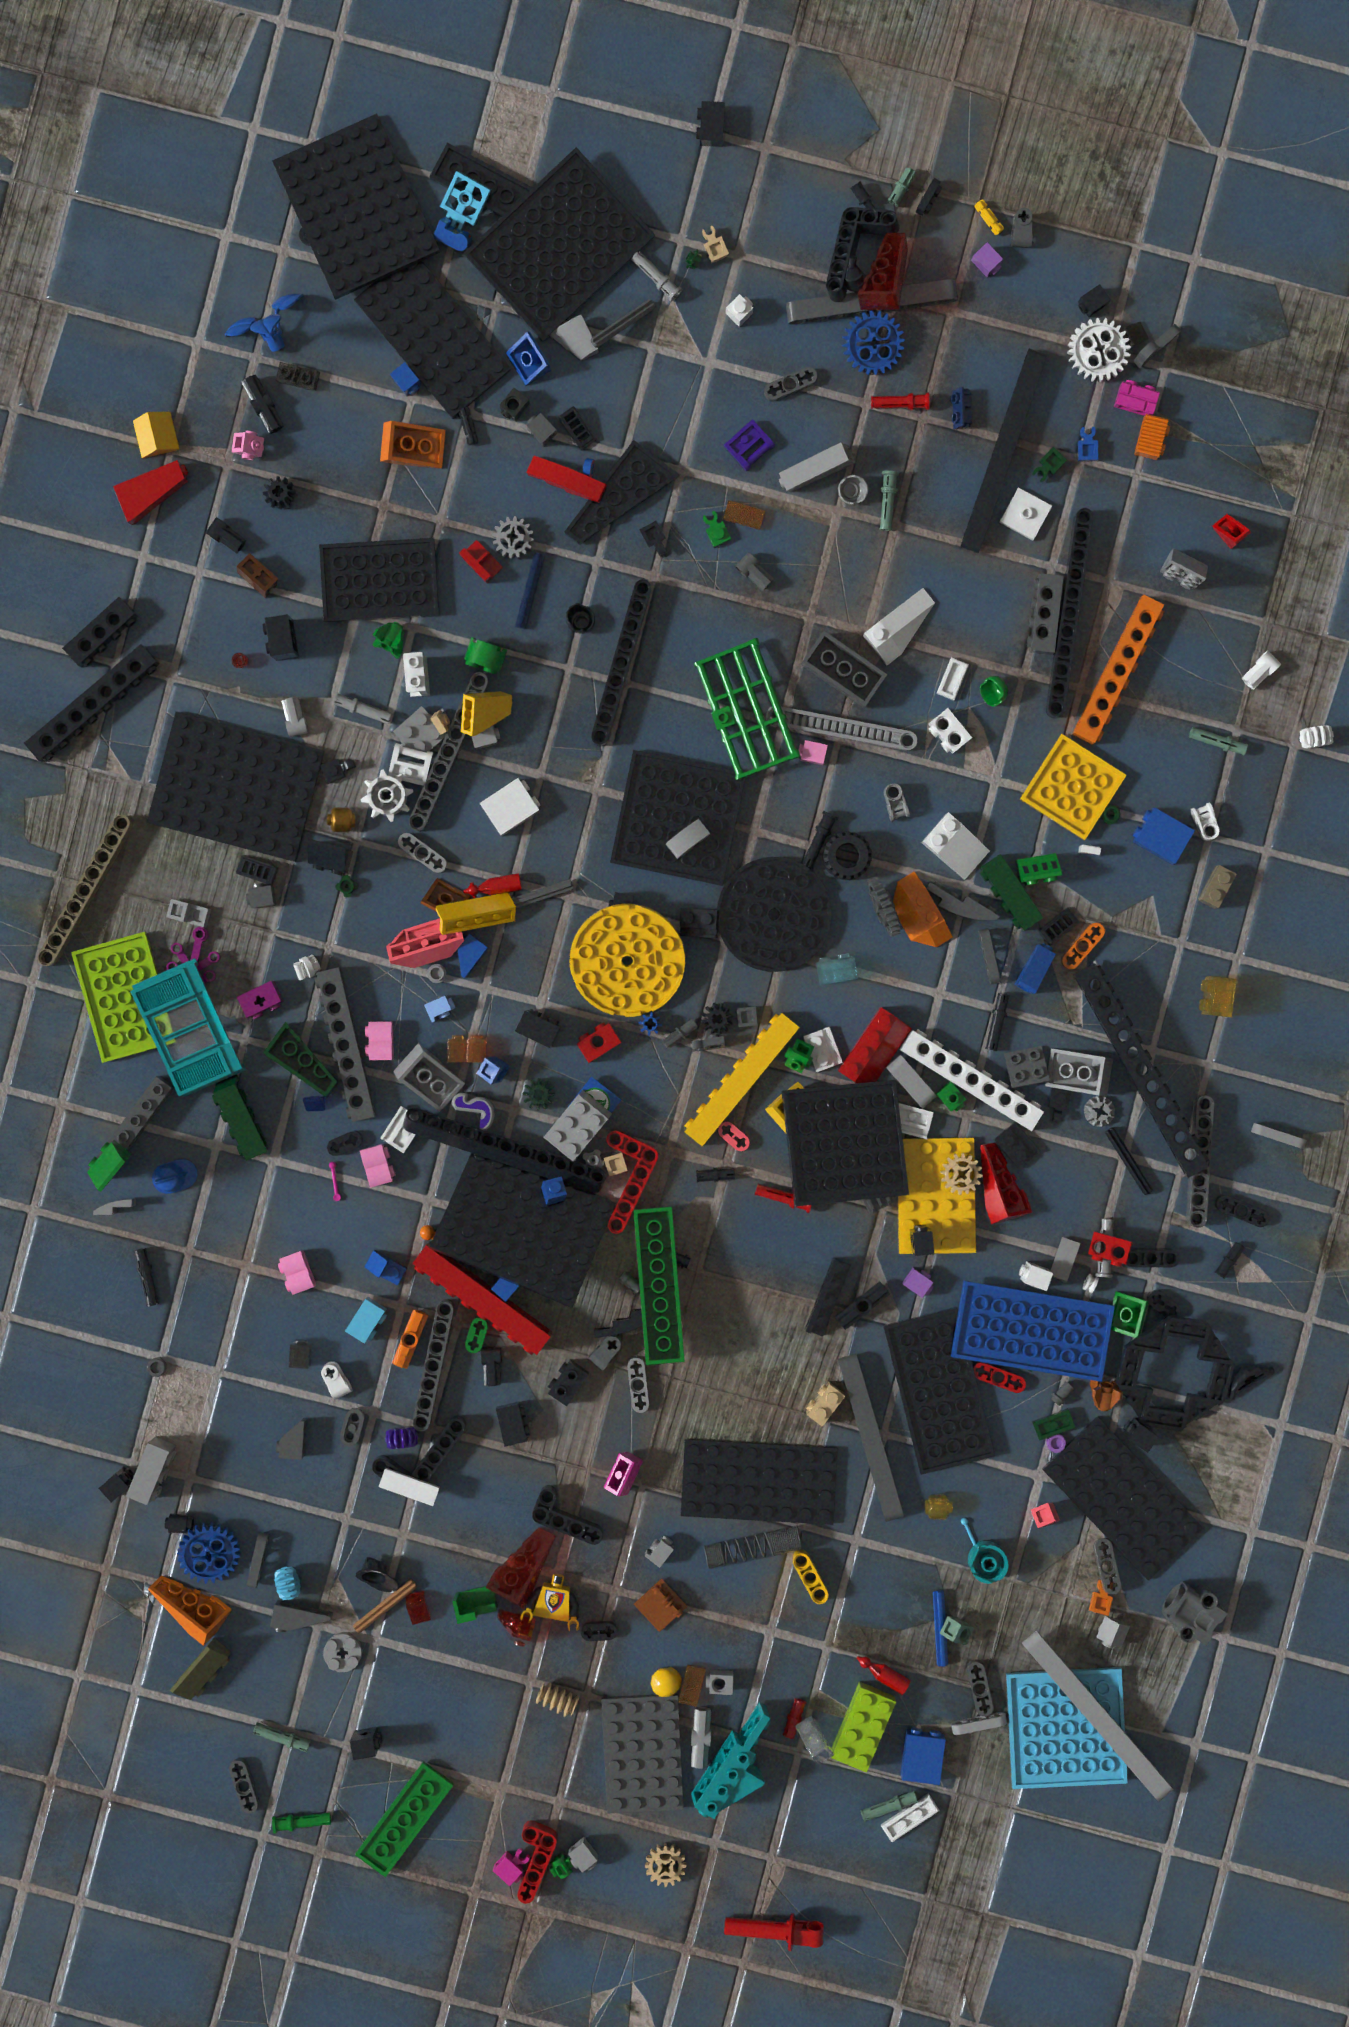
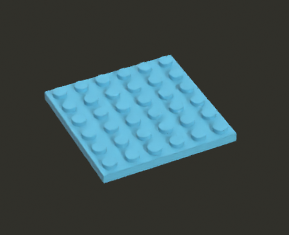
[1006,1667,1128,1789]

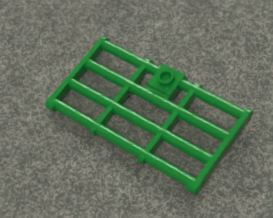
[694,638,801,781]

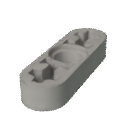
[398,833,447,873]
[1251,1123,1307,1149]
[627,1356,649,1413]
[951,1712,1007,1735]

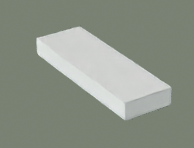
[379,1468,440,1506]
[881,1793,939,1842]

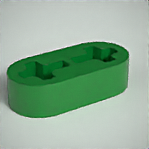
[465,1317,488,1353]

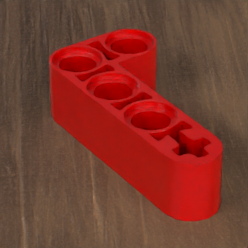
[517,1820,558,1904]

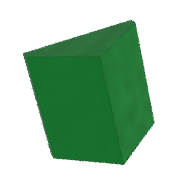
[1111,1291,1149,1338]

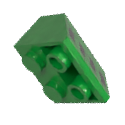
[1015,853,1062,886]

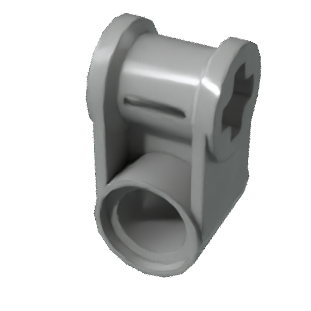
[884,784,910,822]

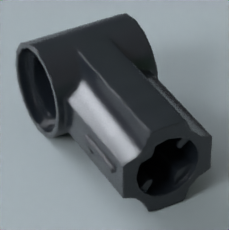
[205,517,246,554]
[481,1347,502,1386]

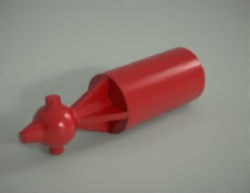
[463,873,522,898]
[856,1656,911,1695]

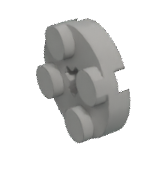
[323,1632,362,1672]

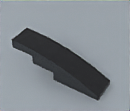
[594,1309,643,1338]

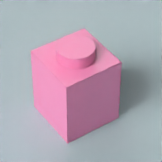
[799,740,828,765]

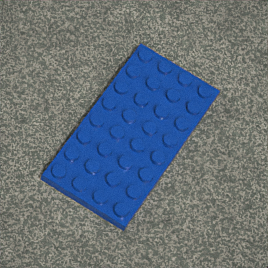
[951,1280,1115,1382]

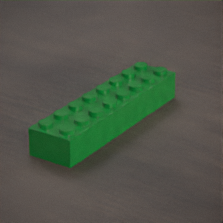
[633,1207,685,1366]

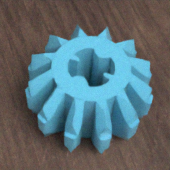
[274,1566,301,1600]

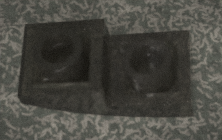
[275,362,320,391]

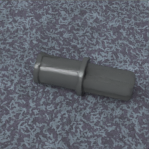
[662,1018,698,1049]

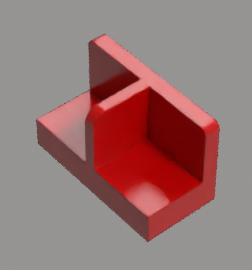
[459,540,503,583]

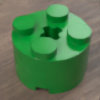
[464,637,508,674]

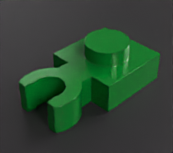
[703,511,731,548]

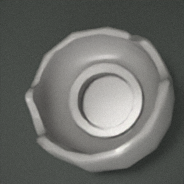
[838,475,868,505]

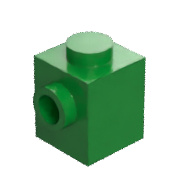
[935,1081,966,1112]

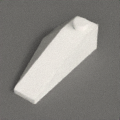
[863,588,935,666]

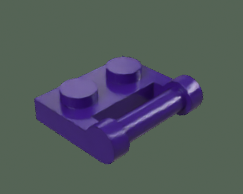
[724,419,775,472]

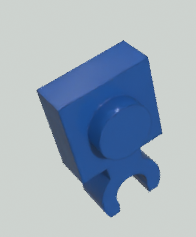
[1078,427,1098,461]

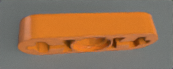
[1061,923,1105,969]

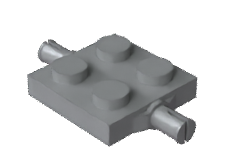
[393,706,447,760]

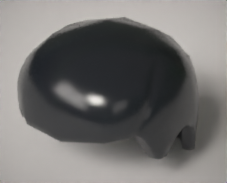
[566,603,595,634]

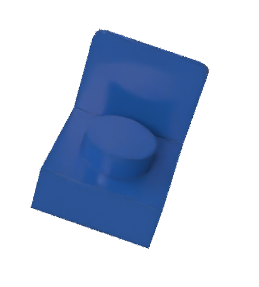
[365,1250,407,1286]

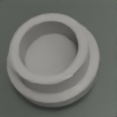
[427,964,447,983]

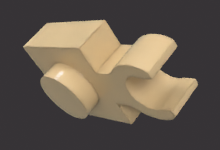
[702,226,729,264]

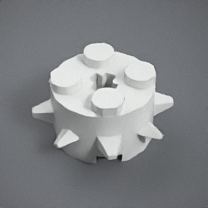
[361,769,413,822]

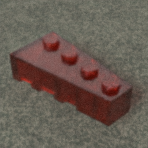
[858,233,908,310]

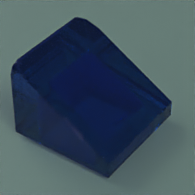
[303,1096,325,1112]

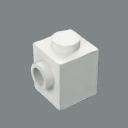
[726,294,753,327]

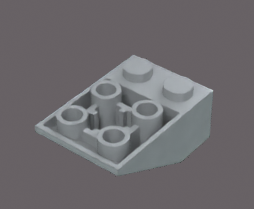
[1160,548,1208,590]

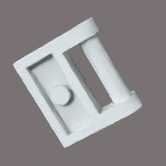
[388,743,433,786]

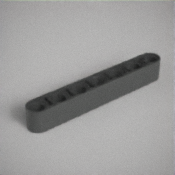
[1186,1095,1214,1228]
[413,1299,455,1431]

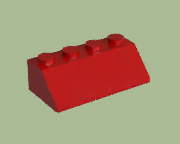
[837,1007,912,1084]

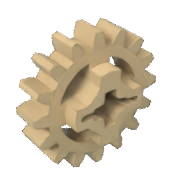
[940,1153,983,1195]
[645,1843,686,1887]

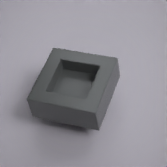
[736,1006,758,1027]

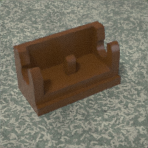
[236,553,278,598]

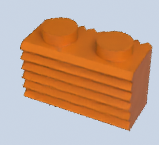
[1134,414,1170,460]

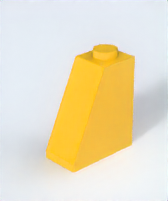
[461,691,512,736]

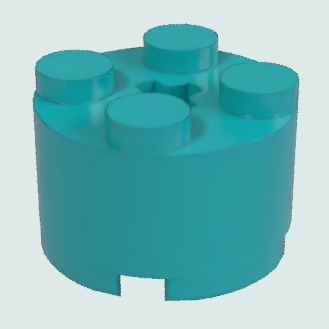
[968,1541,1009,1584]

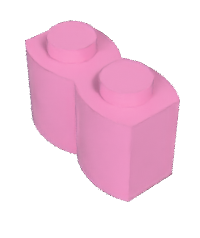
[365,1022,394,1060]
[360,1144,396,1188]
[278,1250,316,1295]

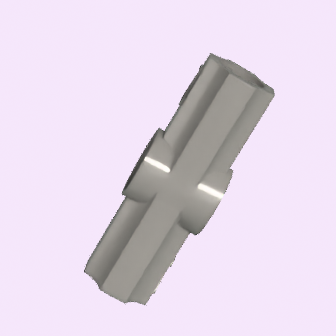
[691,1707,711,1769]

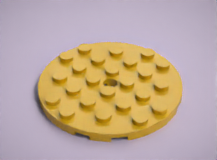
[569,904,685,1017]

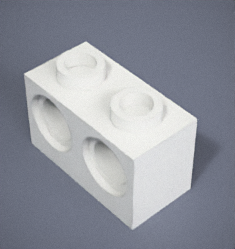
[928,708,972,754]
[1019,1261,1053,1291]

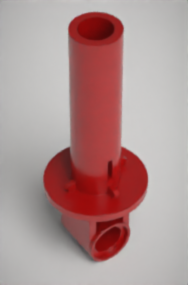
[724,1913,824,1951]

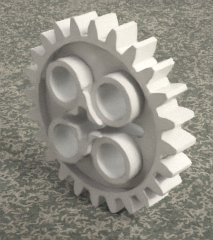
[1067,318,1131,382]

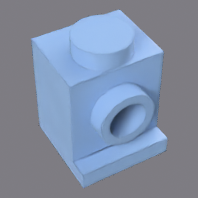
[424,995,456,1022]

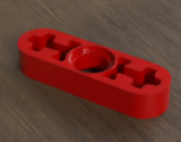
[973,1362,1026,1393]

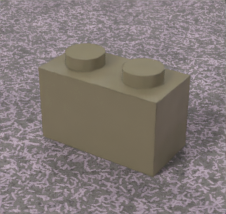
[1198,865,1237,909]

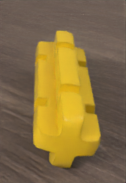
[974,200,1004,235]

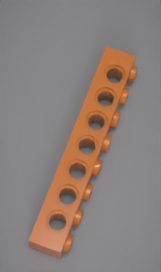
[1072,594,1165,745]

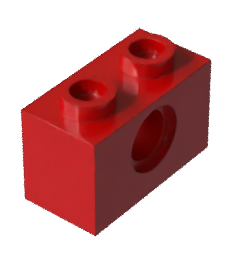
[577,1022,621,1063]

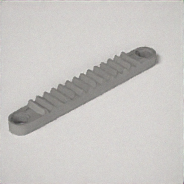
[766,706,917,751]

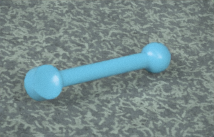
[961,1518,976,1546]

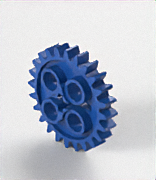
[842,310,905,375]
[177,1522,240,1584]

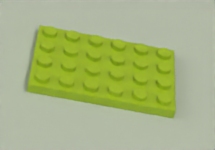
[71,932,177,1063]

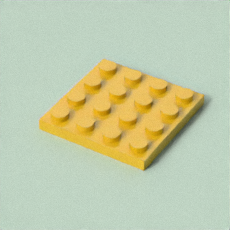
[1020,734,1126,840]

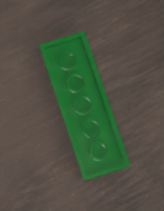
[355,1761,454,1878]

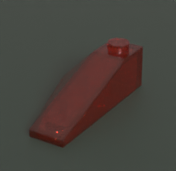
[486,1527,556,1609]

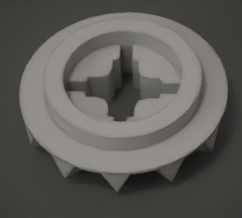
[1084,1096,1115,1127]

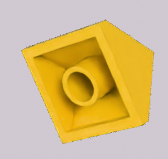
[133,412,180,459]

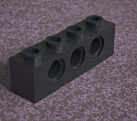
[62,597,138,667]

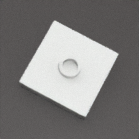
[999,487,1052,541]

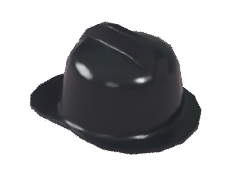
[356,1557,398,1592]

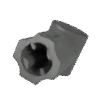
[735,552,774,592]

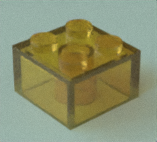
[1199,976,1236,1017]

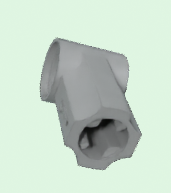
[282,697,309,737]

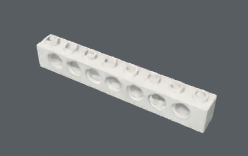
[899,1029,1044,1131]

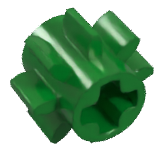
[549,1854,573,1879]

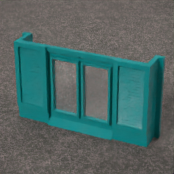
[130,958,247,1097]

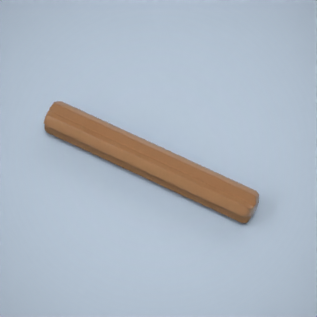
[353,1579,417,1633]

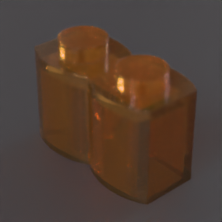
[447,1035,487,1063]

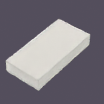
[936,657,969,701]

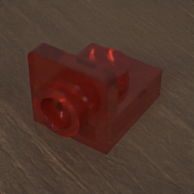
[406,1591,431,1625]

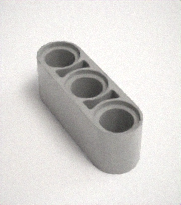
[886,1055,937,1109]

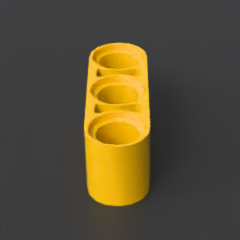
[792,1549,828,1604]

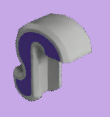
[452,1092,495,1131]

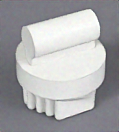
[293,955,321,980]

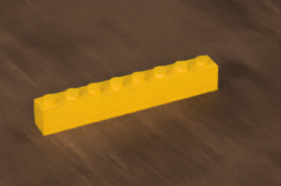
[684,1013,800,1146]

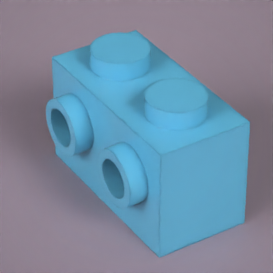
[345,1297,387,1344]

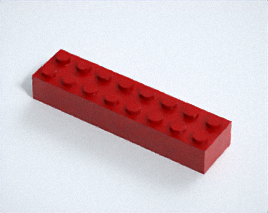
[412,1242,553,1355]

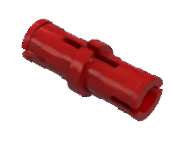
[782,1698,806,1739]

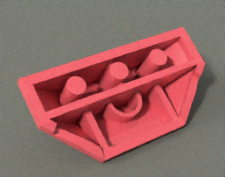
[386,918,464,968]

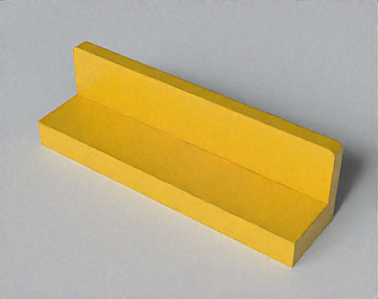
[436,893,516,935]

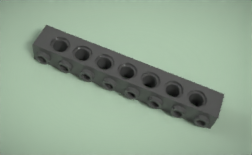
[315,967,377,1122]

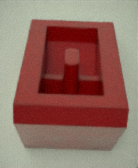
[1212,514,1251,549]

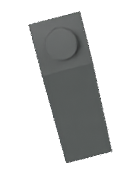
[270,1600,333,1632]

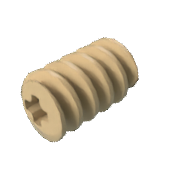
[536,1681,579,1717]

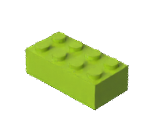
[830,1681,896,1773]

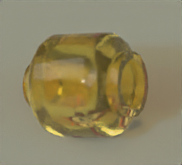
[925,1494,953,1520]

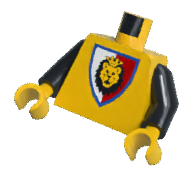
[520,1574,579,1631]

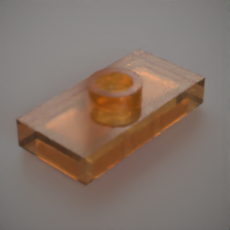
[723,500,765,530]
[678,1664,706,1707]

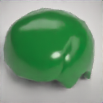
[980,676,1009,707]

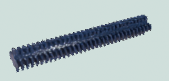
[515,552,545,630]

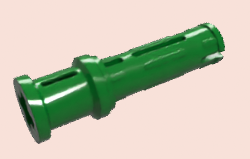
[272,1812,331,1834]

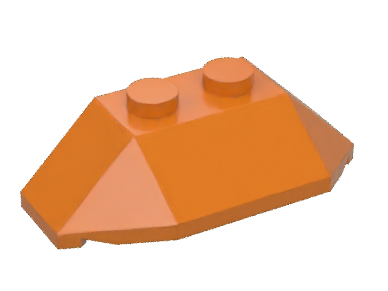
[893,872,953,947]

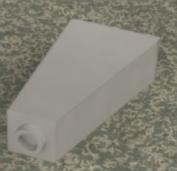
[779,442,856,492]

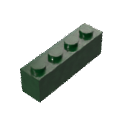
[979,854,1044,931]

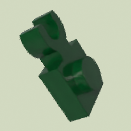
[1032,447,1067,482]

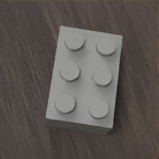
[544,1090,612,1161]
[126,1437,177,1505]

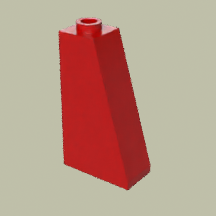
[113,460,189,525]

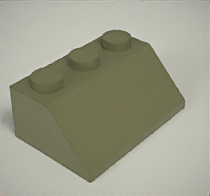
[170,1638,231,1700]

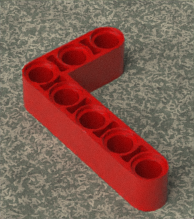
[607,1130,659,1234]

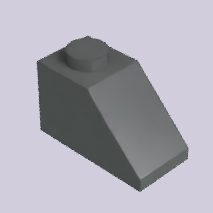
[276,1418,307,1460]

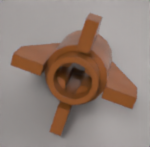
[1090,1380,1123,1411]

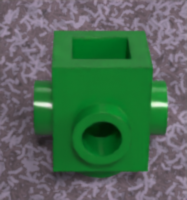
[784,1039,814,1074]

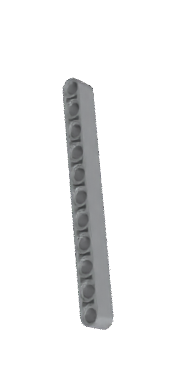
[1022,1630,1174,1802]

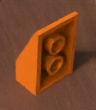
[380,421,446,469]

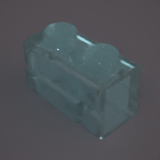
[815,953,858,986]

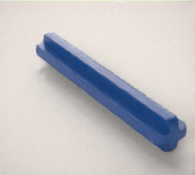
[933,1590,948,1667]

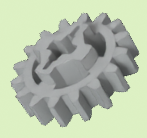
[492,516,534,559]

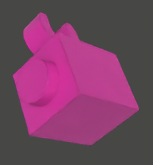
[493,1848,530,1886]

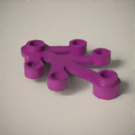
[166,927,221,984]

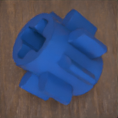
[638,1012,662,1036]

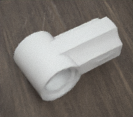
[1242,650,1281,690]

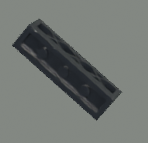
[805,1258,851,1337]

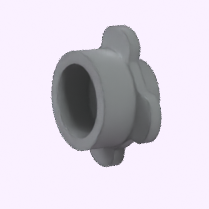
[583,1149,604,1168]

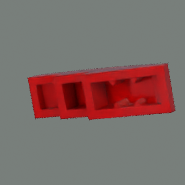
[526,456,607,503]

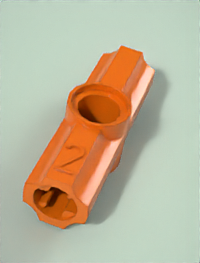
[392,1309,429,1369]

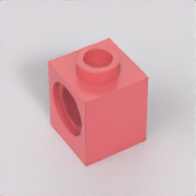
[1031,1502,1060,1528]

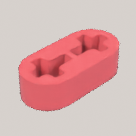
[718,1121,750,1151]

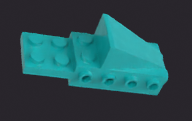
[691,1702,771,1819]

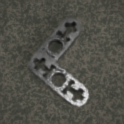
[1133,324,1181,369]

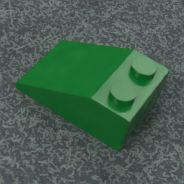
[87,1140,132,1192]

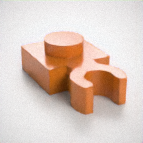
[1088,1579,1113,1616]

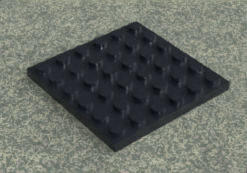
[610,750,745,886]
[781,1080,909,1207]

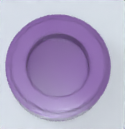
[1046,1433,1066,1453]

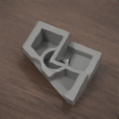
[550,315,599,361]

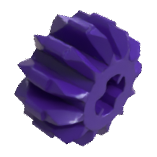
[385,1427,418,1449]

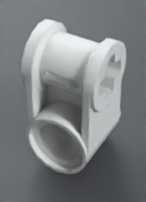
[1191,803,1220,841]
[321,1361,353,1400]

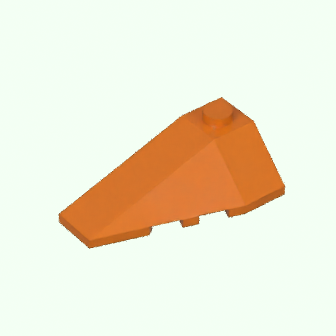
[148,1575,232,1646]

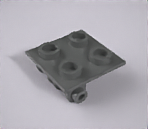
[1004,1046,1050,1088]

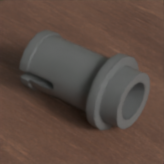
[618,1271,640,1294]
[1051,1381,1075,1406]

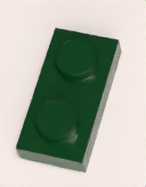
[1032,1408,1076,1441]

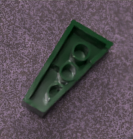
[263,1022,338,1099]
[212,1074,268,1161]

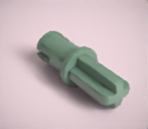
[888,168,916,207]

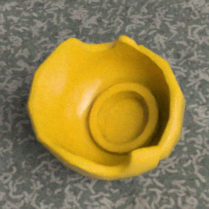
[651,1667,682,1697]

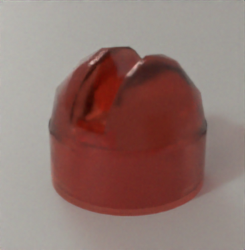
[232,653,249,669]

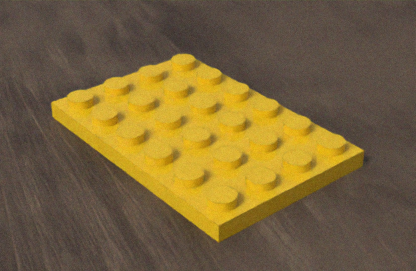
[898,1138,976,1254]

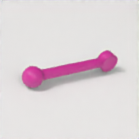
[329,1162,341,1201]

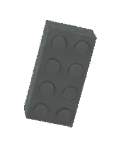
[801,631,887,708]

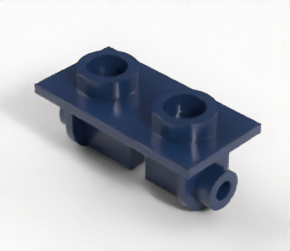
[951,387,972,429]

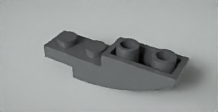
[926,881,1000,921]

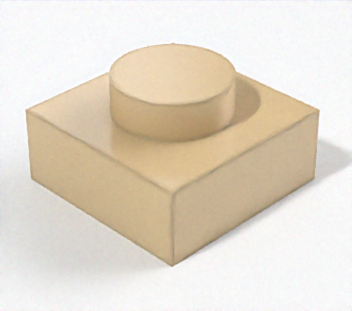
[430,710,450,735]
[604,1152,628,1177]

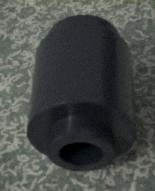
[165,1514,194,1534]

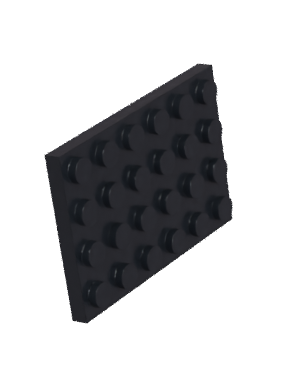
[319,538,439,622]

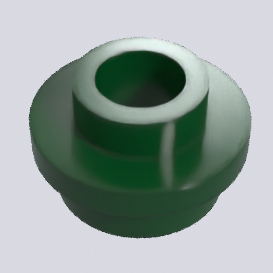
[1101,805,1121,824]

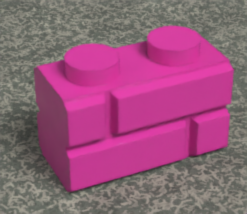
[1114,380,1160,416]
[604,1452,643,1497]

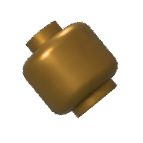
[327,807,355,833]

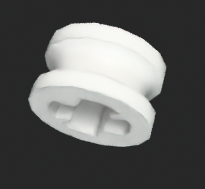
[1082,1274,1099,1293]

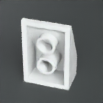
[921,812,990,880]

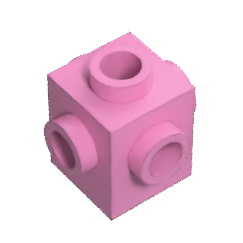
[232,431,264,460]

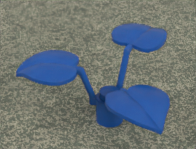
[225,294,304,352]

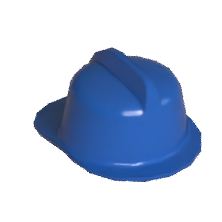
[152,1159,198,1194]

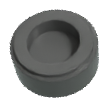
[147,1357,167,1377]

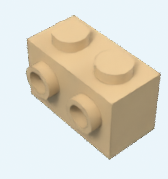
[806,1382,845,1427]

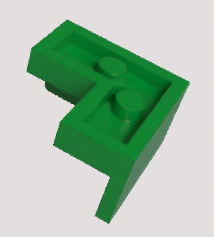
[452,1585,498,1624]

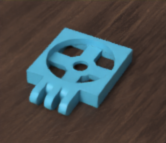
[440,171,491,231]

